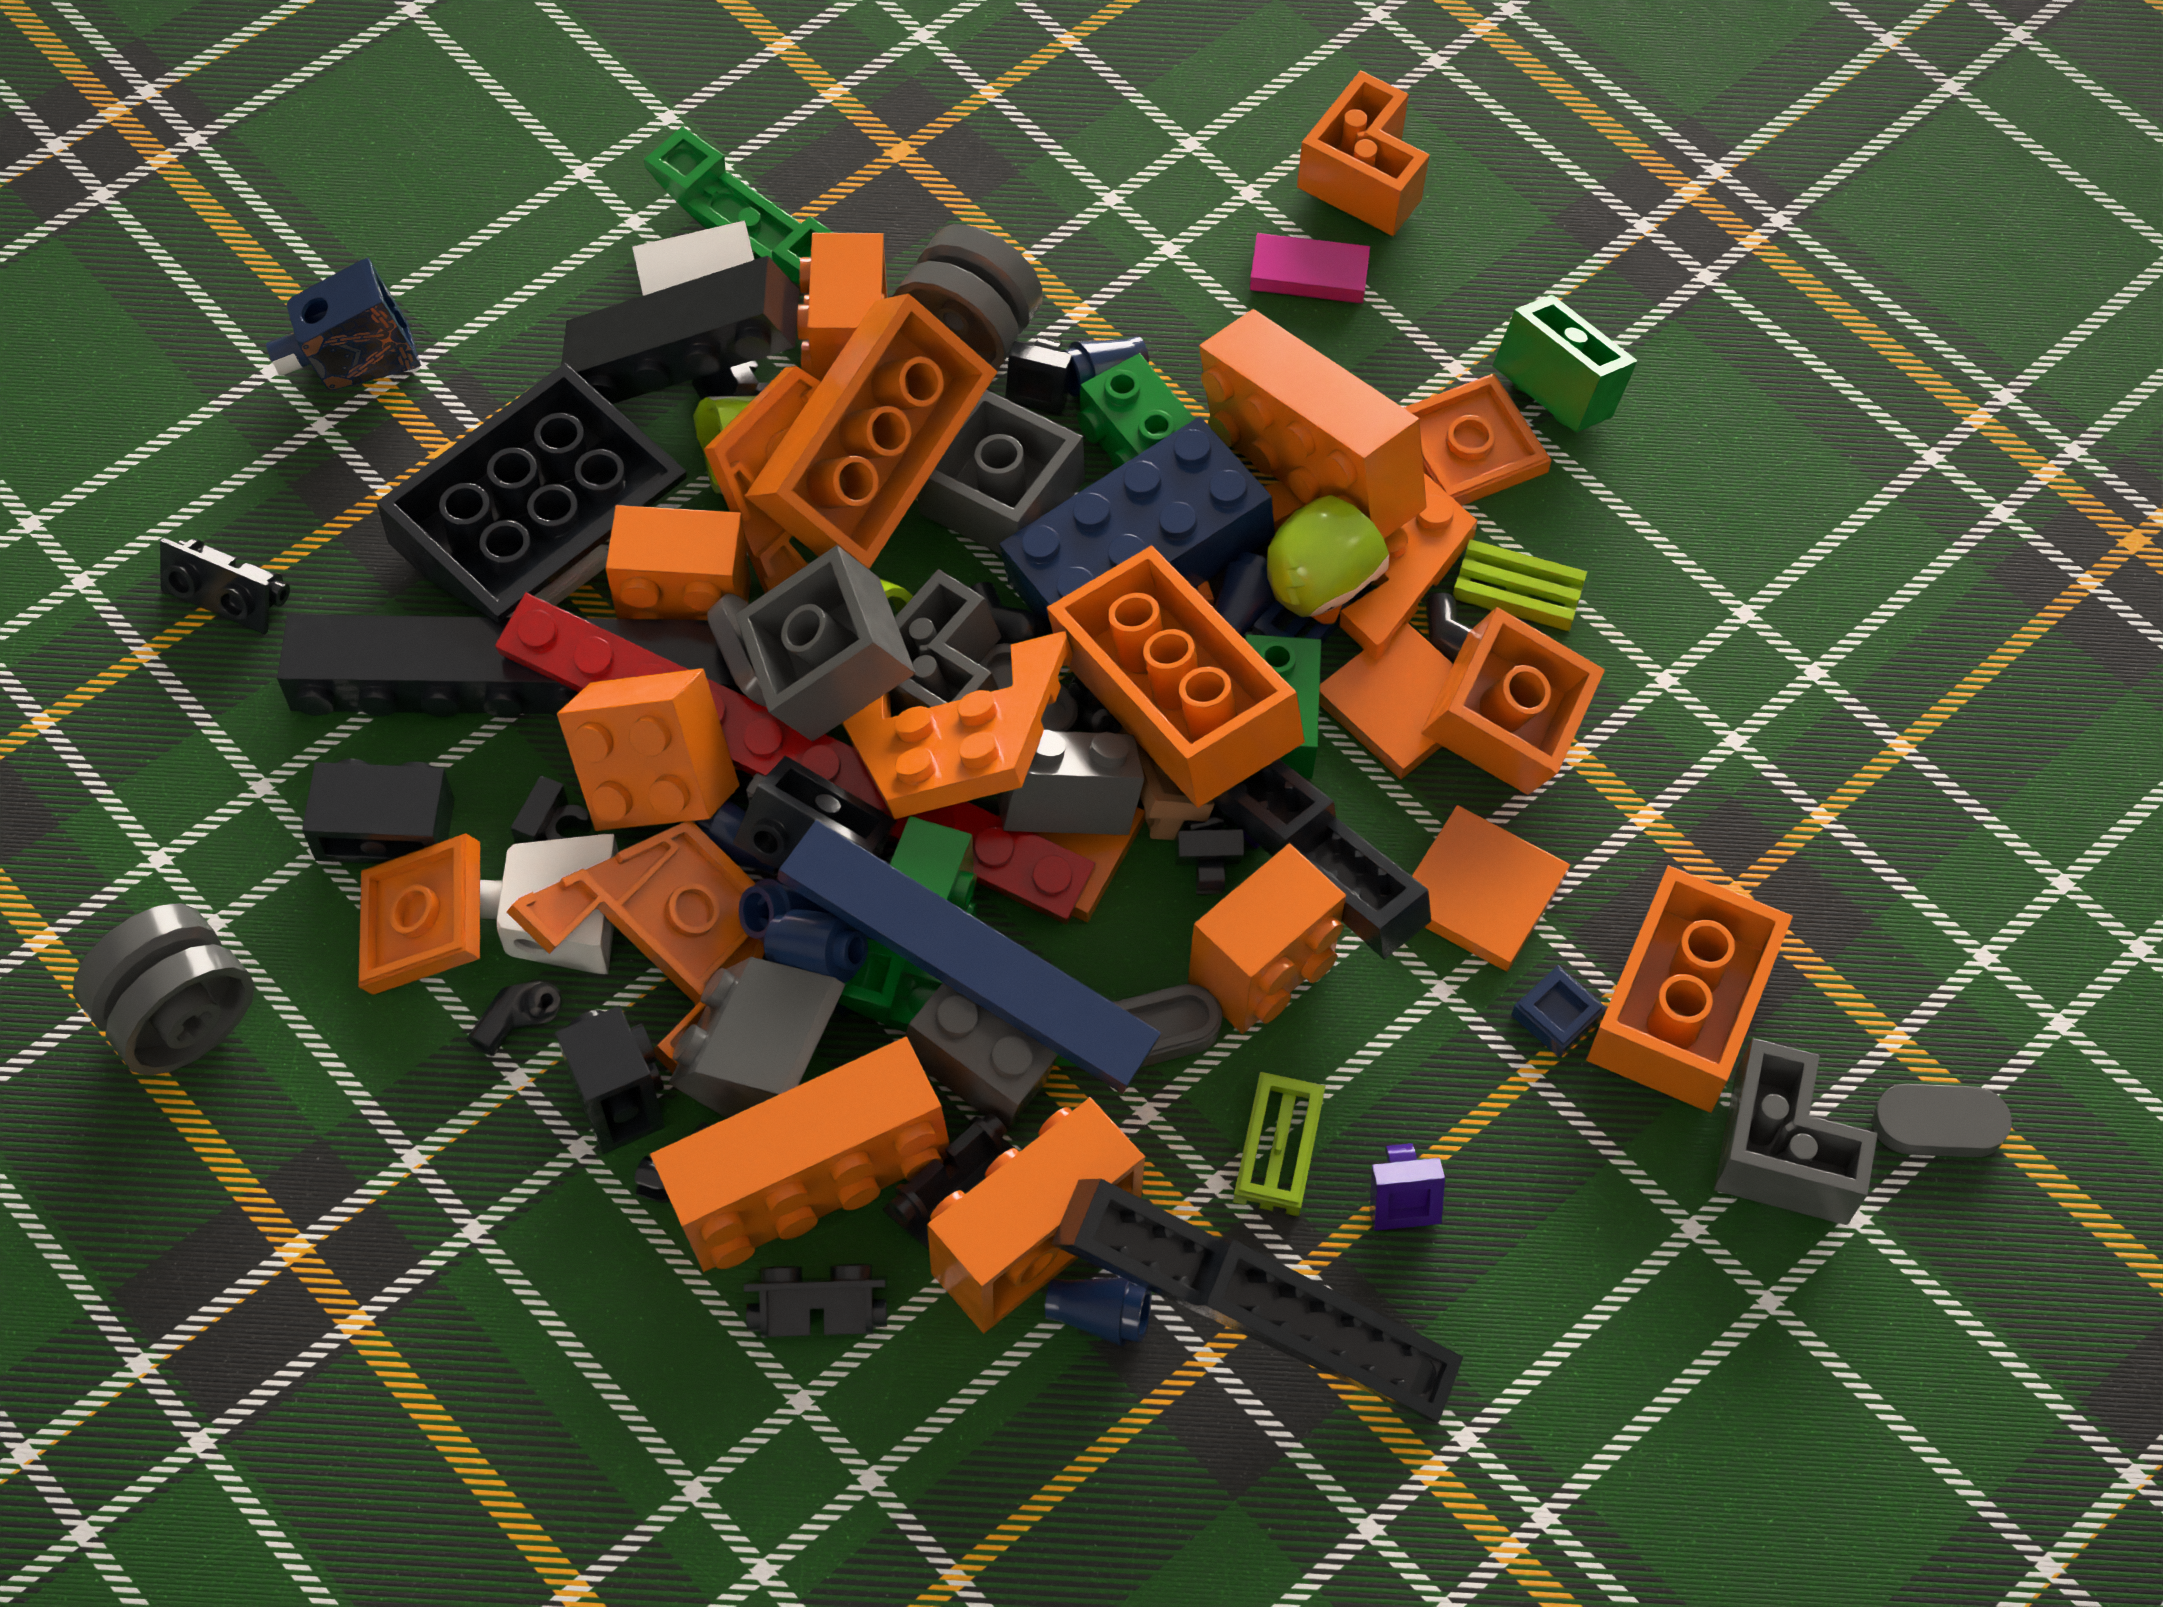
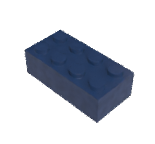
[999,416,1275,634]

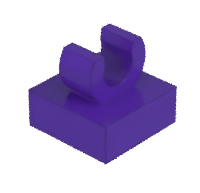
[1369,1143,1445,1231]

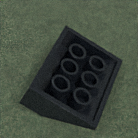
[376,363,687,623]

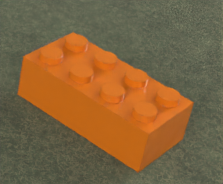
[745,293,998,569]
[1199,309,1427,539]
[1046,545,1305,808]
[650,1036,950,1272]

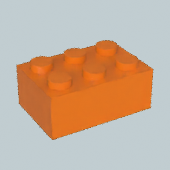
[1586,865,1793,1113]
[927,1097,1145,1334]

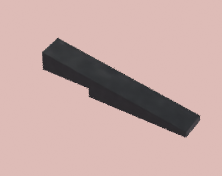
[1213,759,1432,960]
[1051,1178,1463,1422]

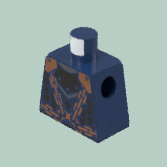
[266,257,422,390]

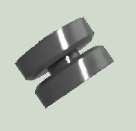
[892,224,1043,371]
[72,903,255,1076]

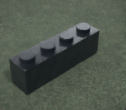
[561,256,799,405]

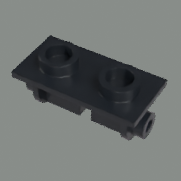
[160,538,290,635]
[883,1113,1020,1250]
[744,1264,888,1338]

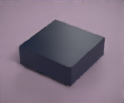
[1511,965,1607,1058]

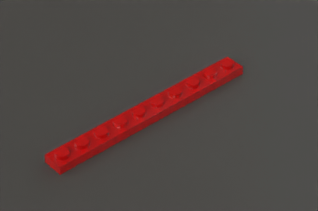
[495,592,1096,925]

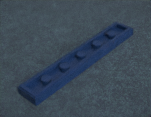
[777,820,1161,1094]

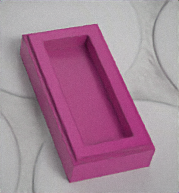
[1249,233,1370,304]

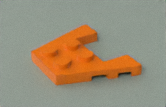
[703,366,917,594]
[1259,473,1477,660]
[841,631,1073,820]
[506,821,765,1073]

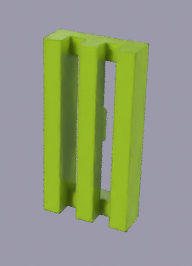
[1453,539,1587,632]
[1233,1072,1326,1217]

